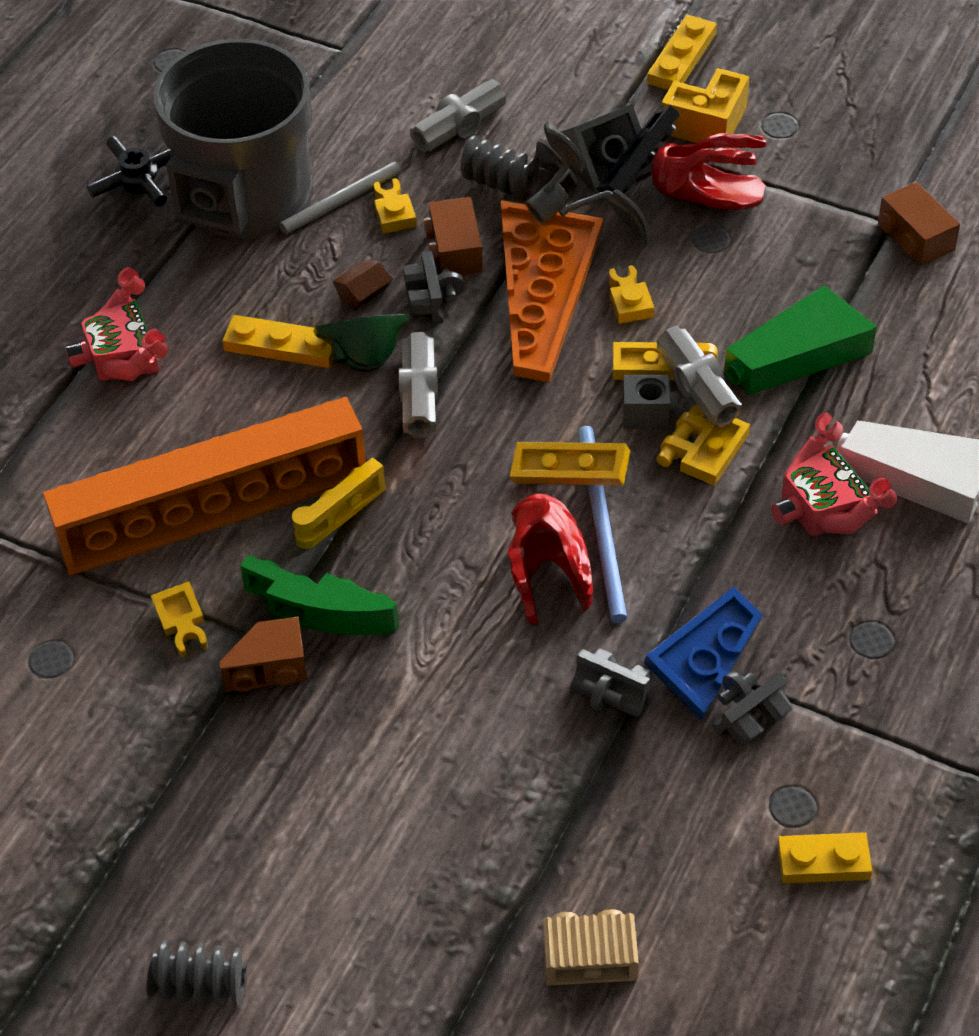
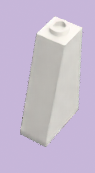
[836,420,979,524]

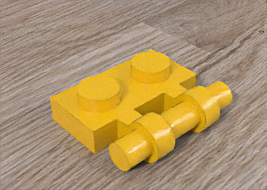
[656,405,751,486]

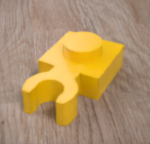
[374,178,417,234]
[609,265,655,324]
[151,581,208,658]

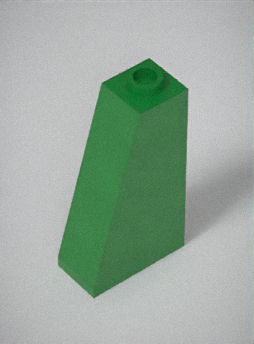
[724,285,877,395]

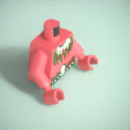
[65,267,168,381]
[771,412,897,536]

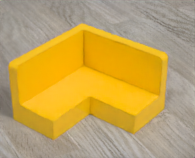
[661,68,749,148]

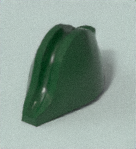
[313,314,410,371]

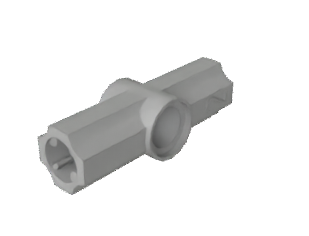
[410,79,506,153]
[657,326,742,428]
[399,332,438,438]

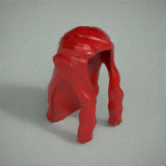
[652,133,766,211]
[508,494,593,625]

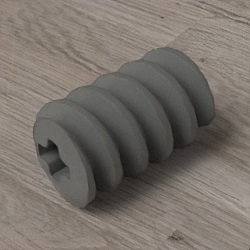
[461,136,540,198]
[146,939,248,1008]

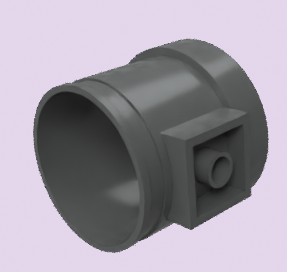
[153,39,313,238]

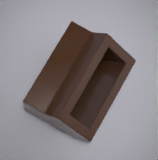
[333,258,393,311]

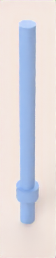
[578,426,627,623]

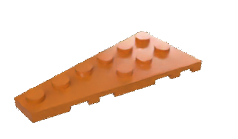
[501,200,604,383]

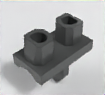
[403,251,465,324]
[570,648,651,717]
[712,671,793,747]

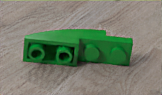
[240,554,399,635]

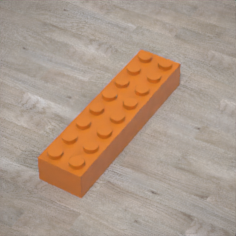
[43,396,366,576]

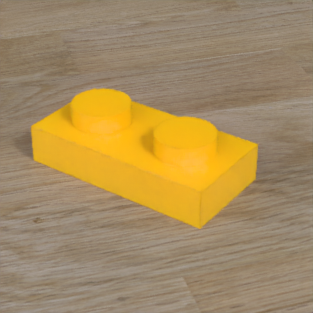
[777,832,872,884]

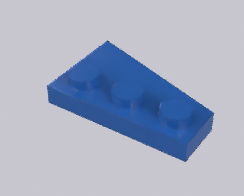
[644,587,763,721]

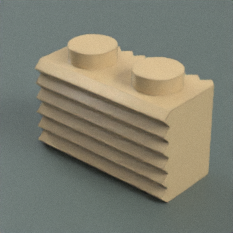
[543,909,639,986]

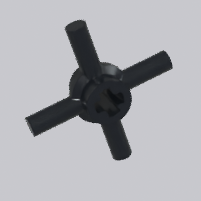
[87,136,171,207]

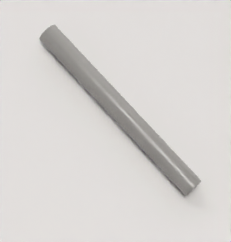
[279,161,401,235]

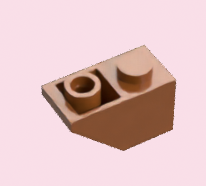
[220,617,307,692]

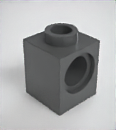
[623,375,677,429]

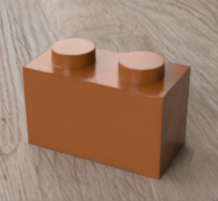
[878,181,960,265]
[423,197,483,275]

